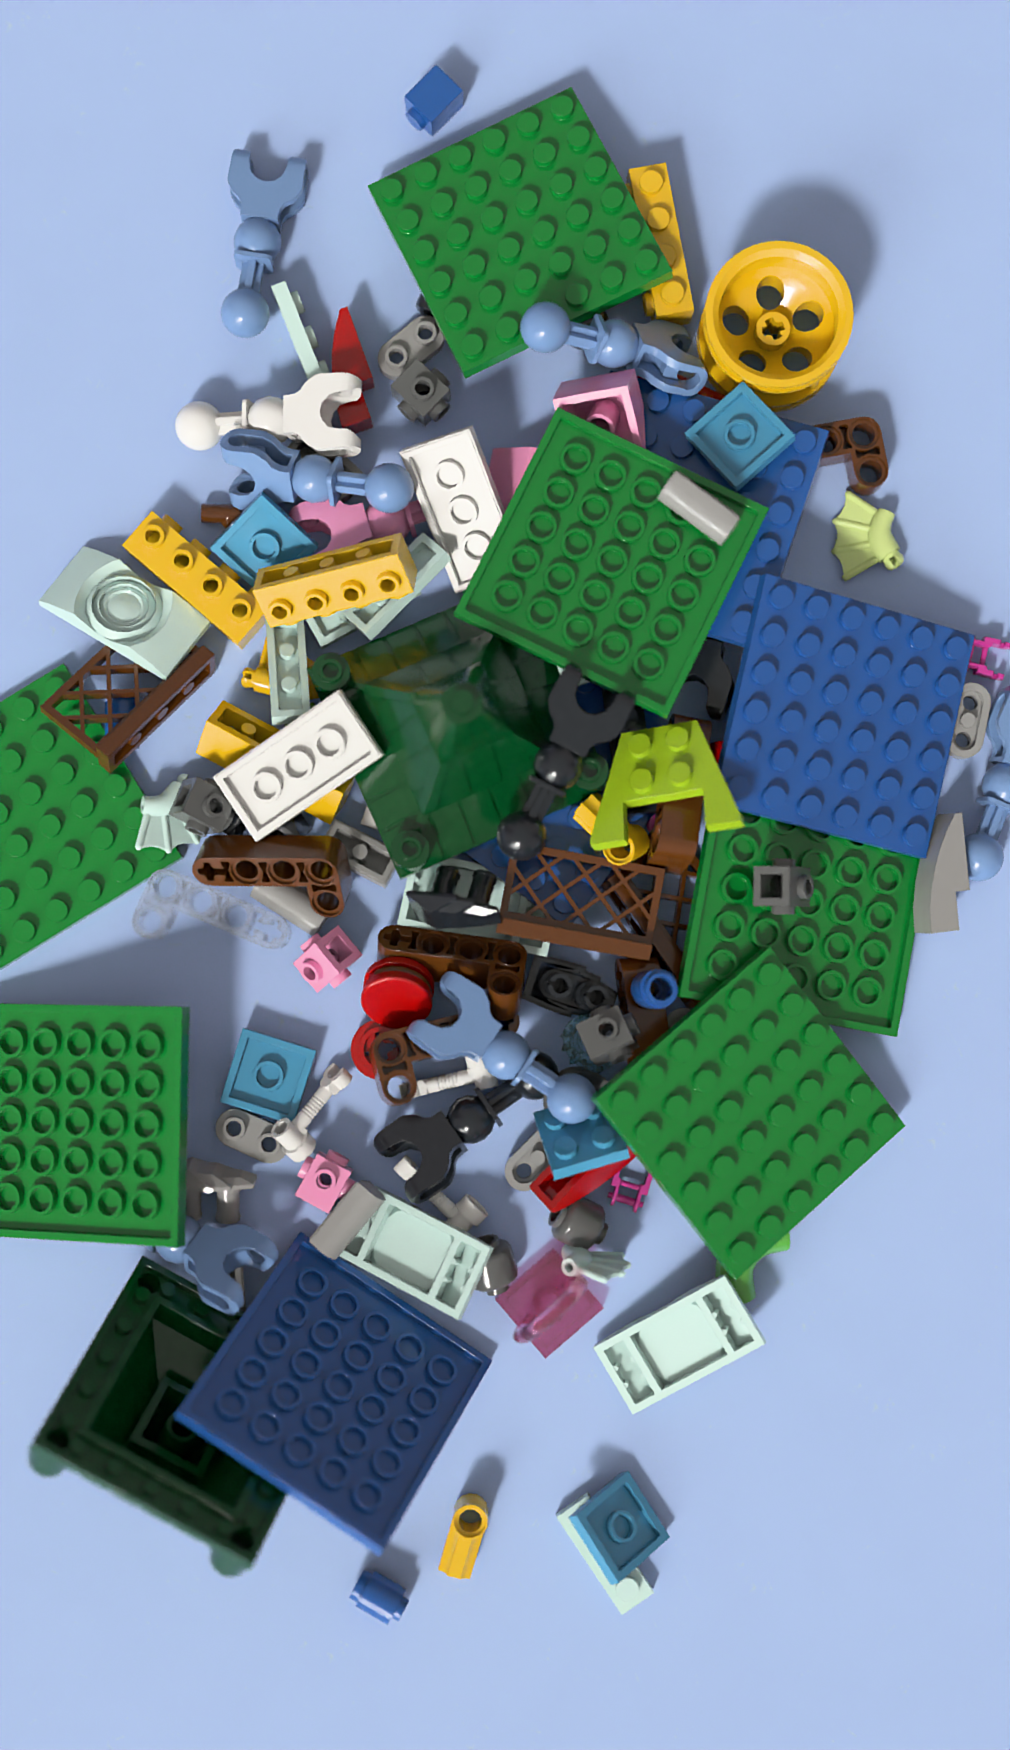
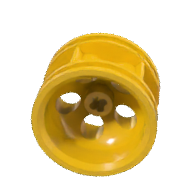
[696,241,854,413]

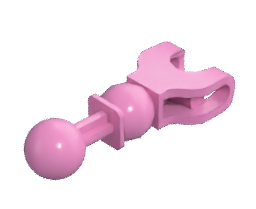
[289,499,426,555]

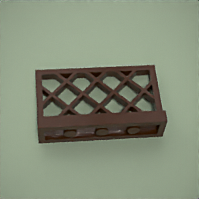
[40,645,215,774]
[496,847,665,961]
[601,855,701,1009]

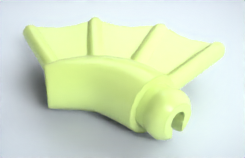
[831,491,904,581]

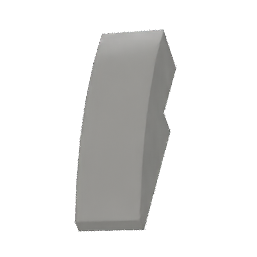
[913,813,970,934]

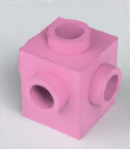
[293,925,363,993]
[295,1149,356,1214]

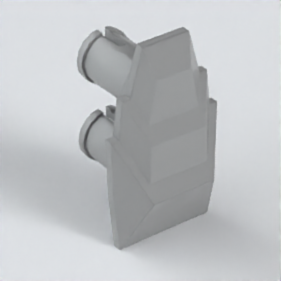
[186,1157,257,1224]

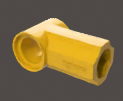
[573,792,650,866]
[438,1493,488,1579]

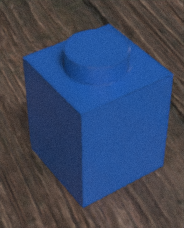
[404,65,464,137]

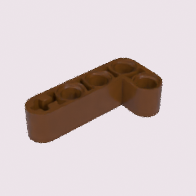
[813,417,888,496]
[642,713,712,874]
[192,835,352,918]
[377,925,527,1021]
[615,954,669,1065]
[369,1014,520,1106]

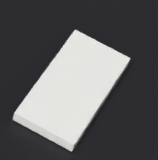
[399,425,505,594]
[213,690,385,842]

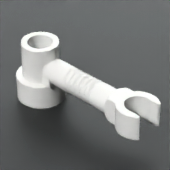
[399,1056,499,1098]
[271,1063,352,1162]
[393,1155,488,1232]

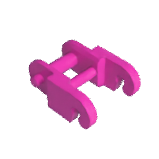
[967,636,1010,681]
[607,1170,653,1213]

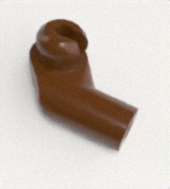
[201,504,242,529]

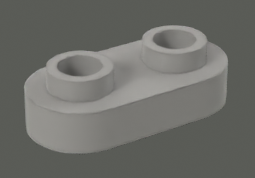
[378,316,445,381]
[949,683,991,759]
[215,1108,286,1163]
[505,1129,549,1191]

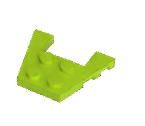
[590,720,745,851]

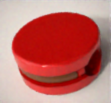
[361,957,435,1029]

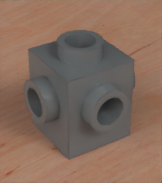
[390,359,451,426]
[168,777,235,837]
[753,859,814,914]
[575,1005,641,1067]

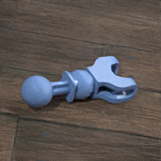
[221,149,308,338]
[520,301,708,396]
[220,428,414,513]
[965,686,1010,881]
[406,972,596,1124]
[148,1215,279,1315]

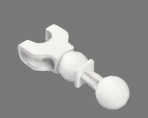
[175,372,362,459]

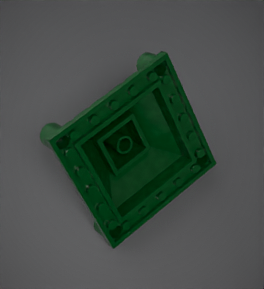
[307,604,609,880]
[28,1256,288,1578]

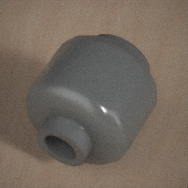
[548,1197,608,1249]
[475,1234,518,1296]

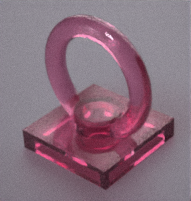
[495,1247,604,1359]

